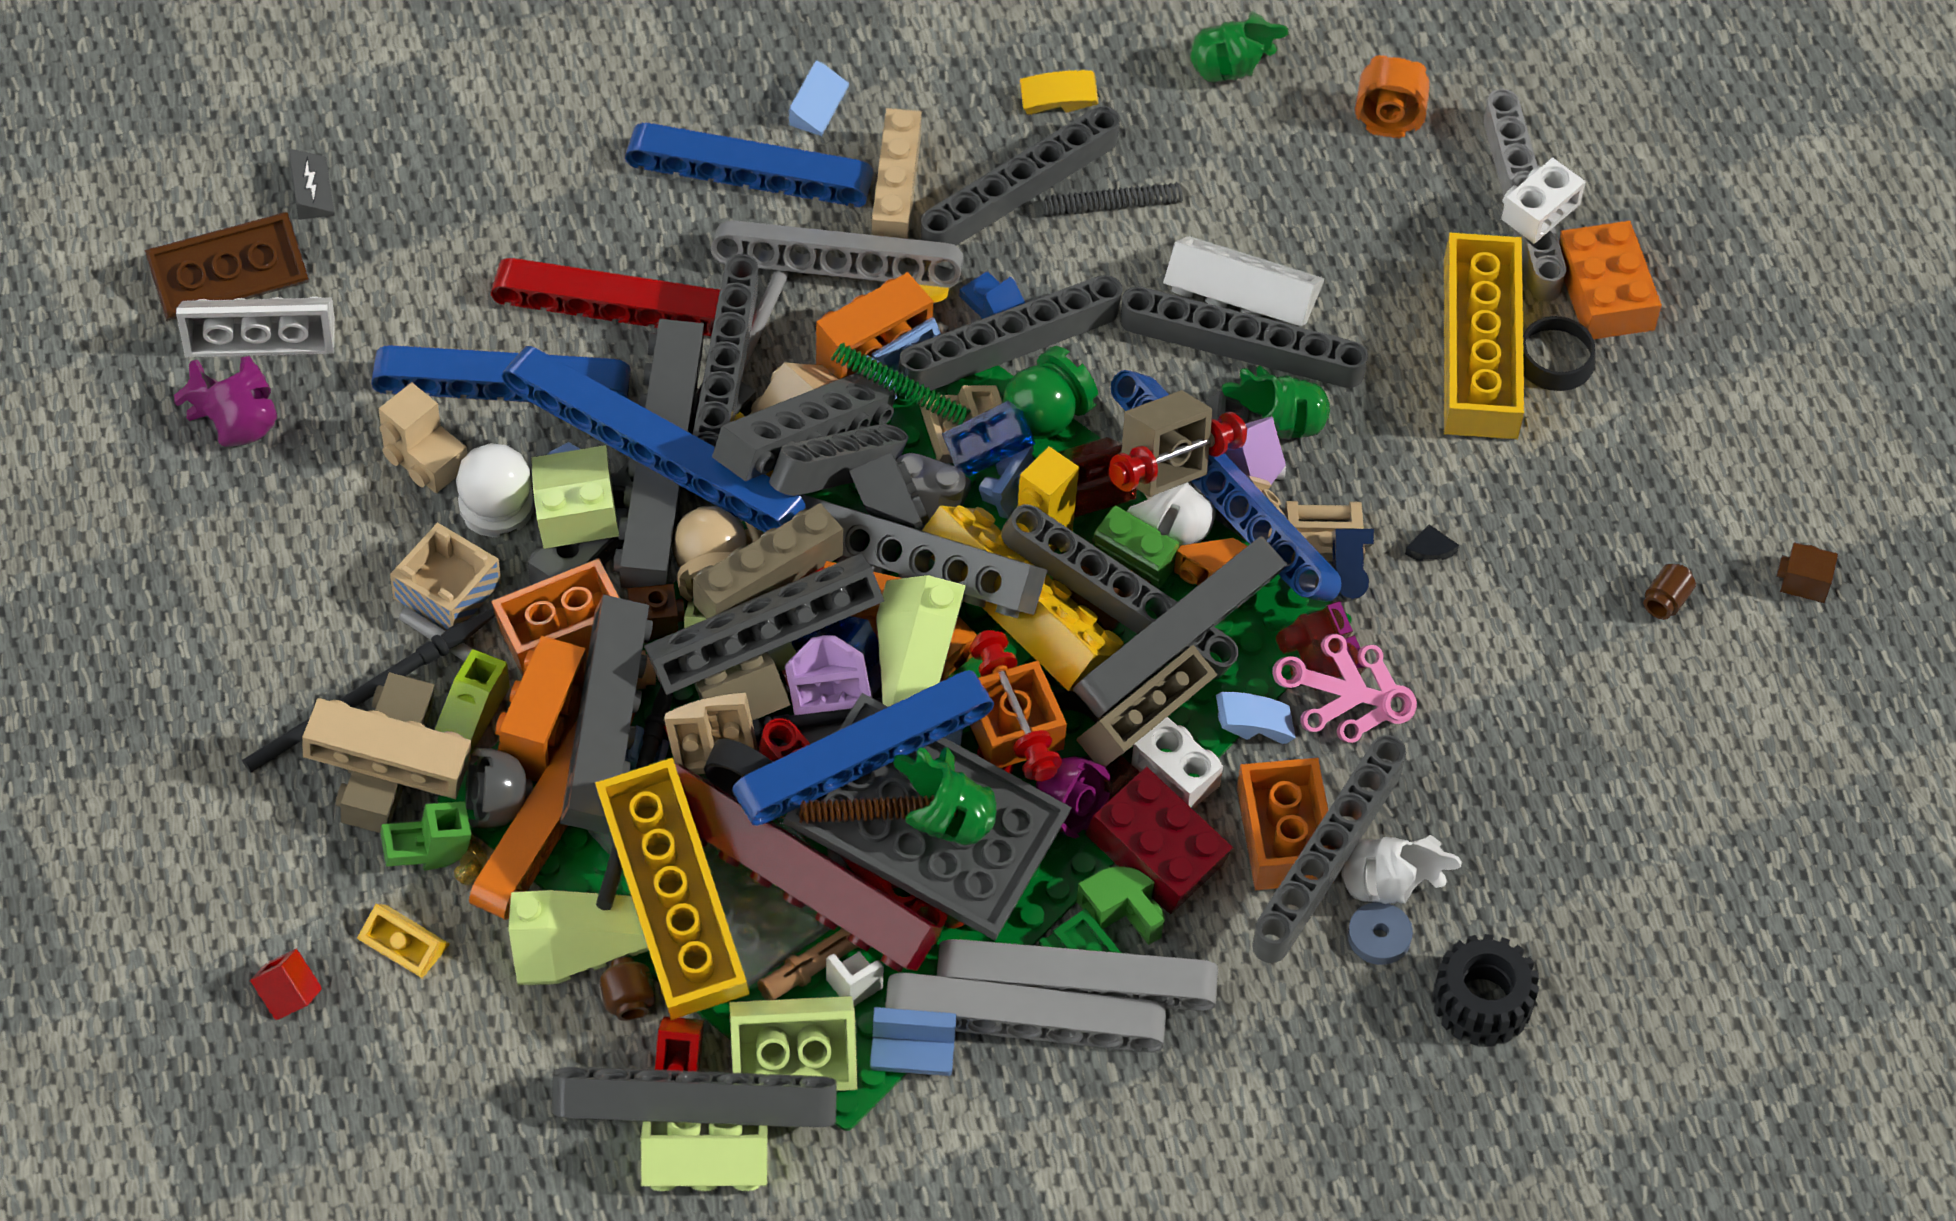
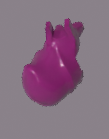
[174,356,277,447]

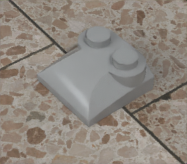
[896,453,971,519]

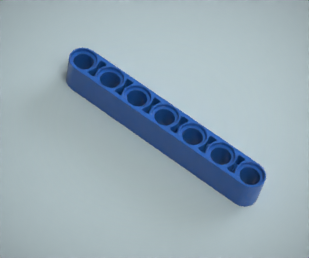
[625,123,874,207]
[371,345,631,402]
[732,670,994,826]

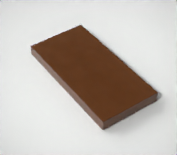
[145,212,309,321]

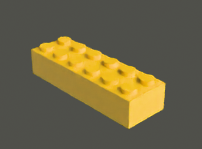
[1444,232,1524,439]
[922,505,1124,691]
[595,758,749,1020]

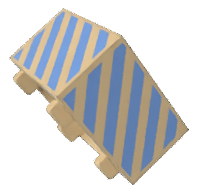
[390,522,501,630]

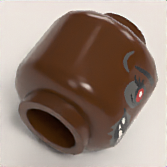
[599,957,656,1021]

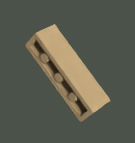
[872,108,922,239]
[302,698,471,799]

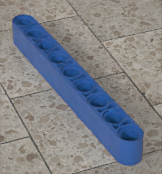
[501,346,806,532]
[1110,370,1342,602]

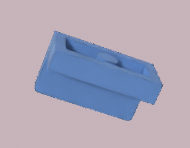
[870,1007,956,1076]

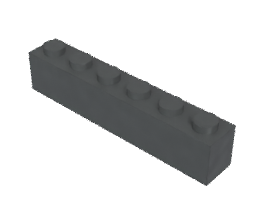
[560,595,653,834]

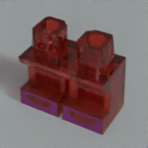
[1276,601,1366,690]

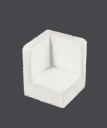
[826,951,883,1006]

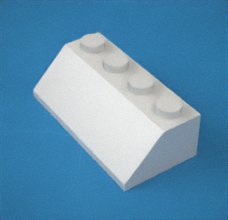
[1163,236,1325,327]
[176,296,335,357]

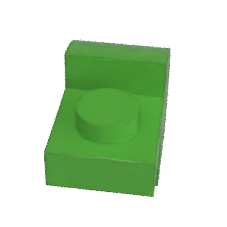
[380,801,471,871]
[1077,867,1165,945]

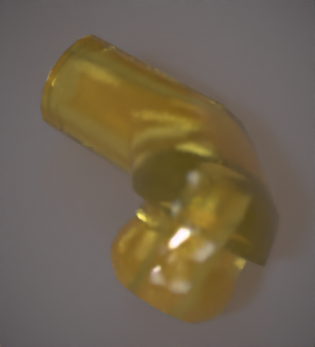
[454,832,488,885]

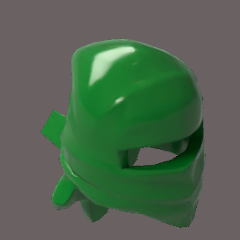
[1190,11,1289,82]
[1221,365,1330,440]
[893,747,997,846]

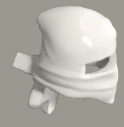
[1127,482,1216,547]
[1342,835,1462,904]

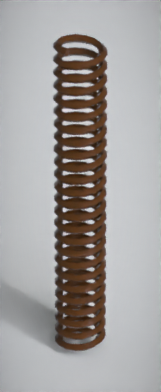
[799,795,958,824]

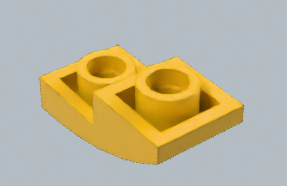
[1020,70,1099,115]

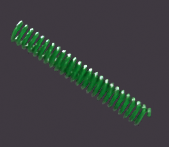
[831,342,971,427]

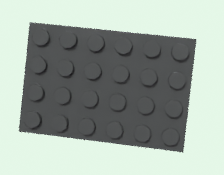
[783,693,1072,940]

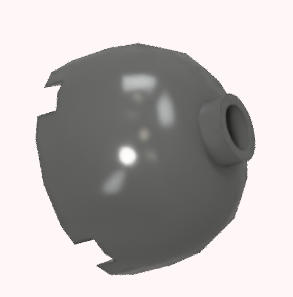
[465,748,533,828]

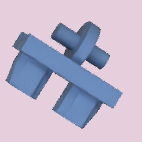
[979,443,1034,519]

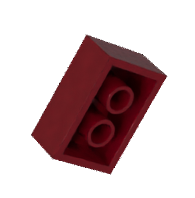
[1085,766,1233,914]

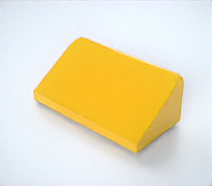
[357,904,450,978]

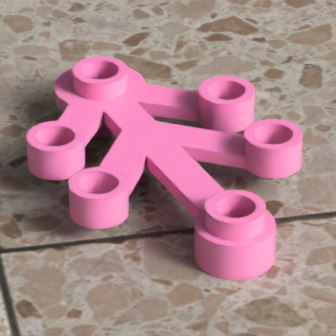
[1272,634,1417,743]

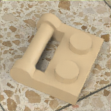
[1285,501,1365,561]

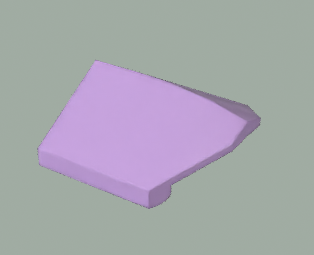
[1223,416,1286,488]
[785,635,872,715]

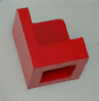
[250,948,322,1020]

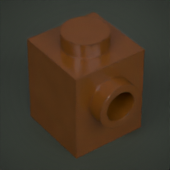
[1776,542,1838,603]
[627,584,685,640]

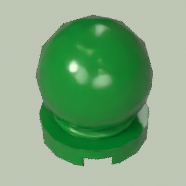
[1002,346,1098,439]

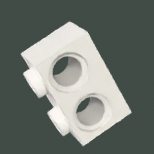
[1501,157,1586,244]
[1131,717,1223,809]

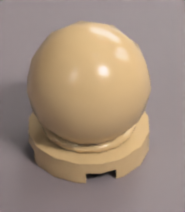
[672,506,747,602]

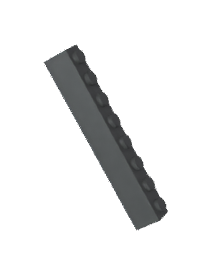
[614,319,704,588]

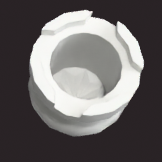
[456,443,534,537]

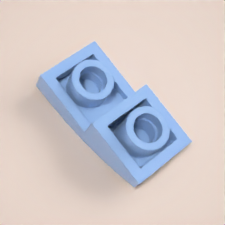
[1216,692,1296,744]

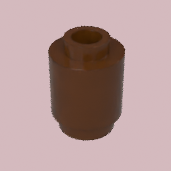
[1643,564,1696,620]

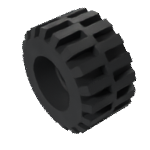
[1432,934,1539,1046]

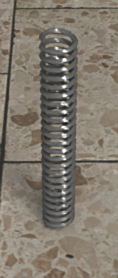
[1043,182,1183,216]

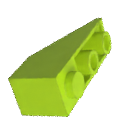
[434,649,510,756]

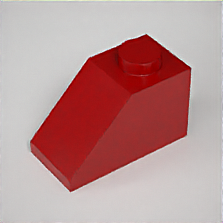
[655,1016,704,1071]

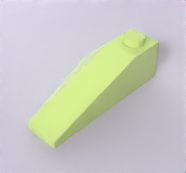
[876,575,966,707]
[508,890,649,985]

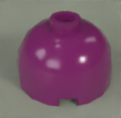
[1036,756,1110,839]

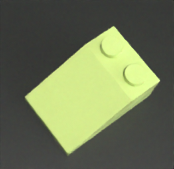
[531,445,619,549]

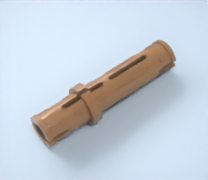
[757,928,858,1000]

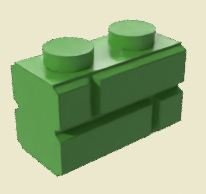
[1094,505,1179,589]

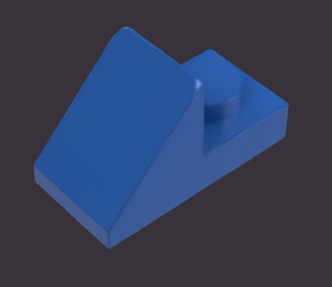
[959,271,1025,319]

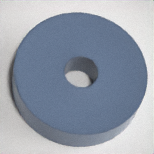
[1348,902,1413,965]

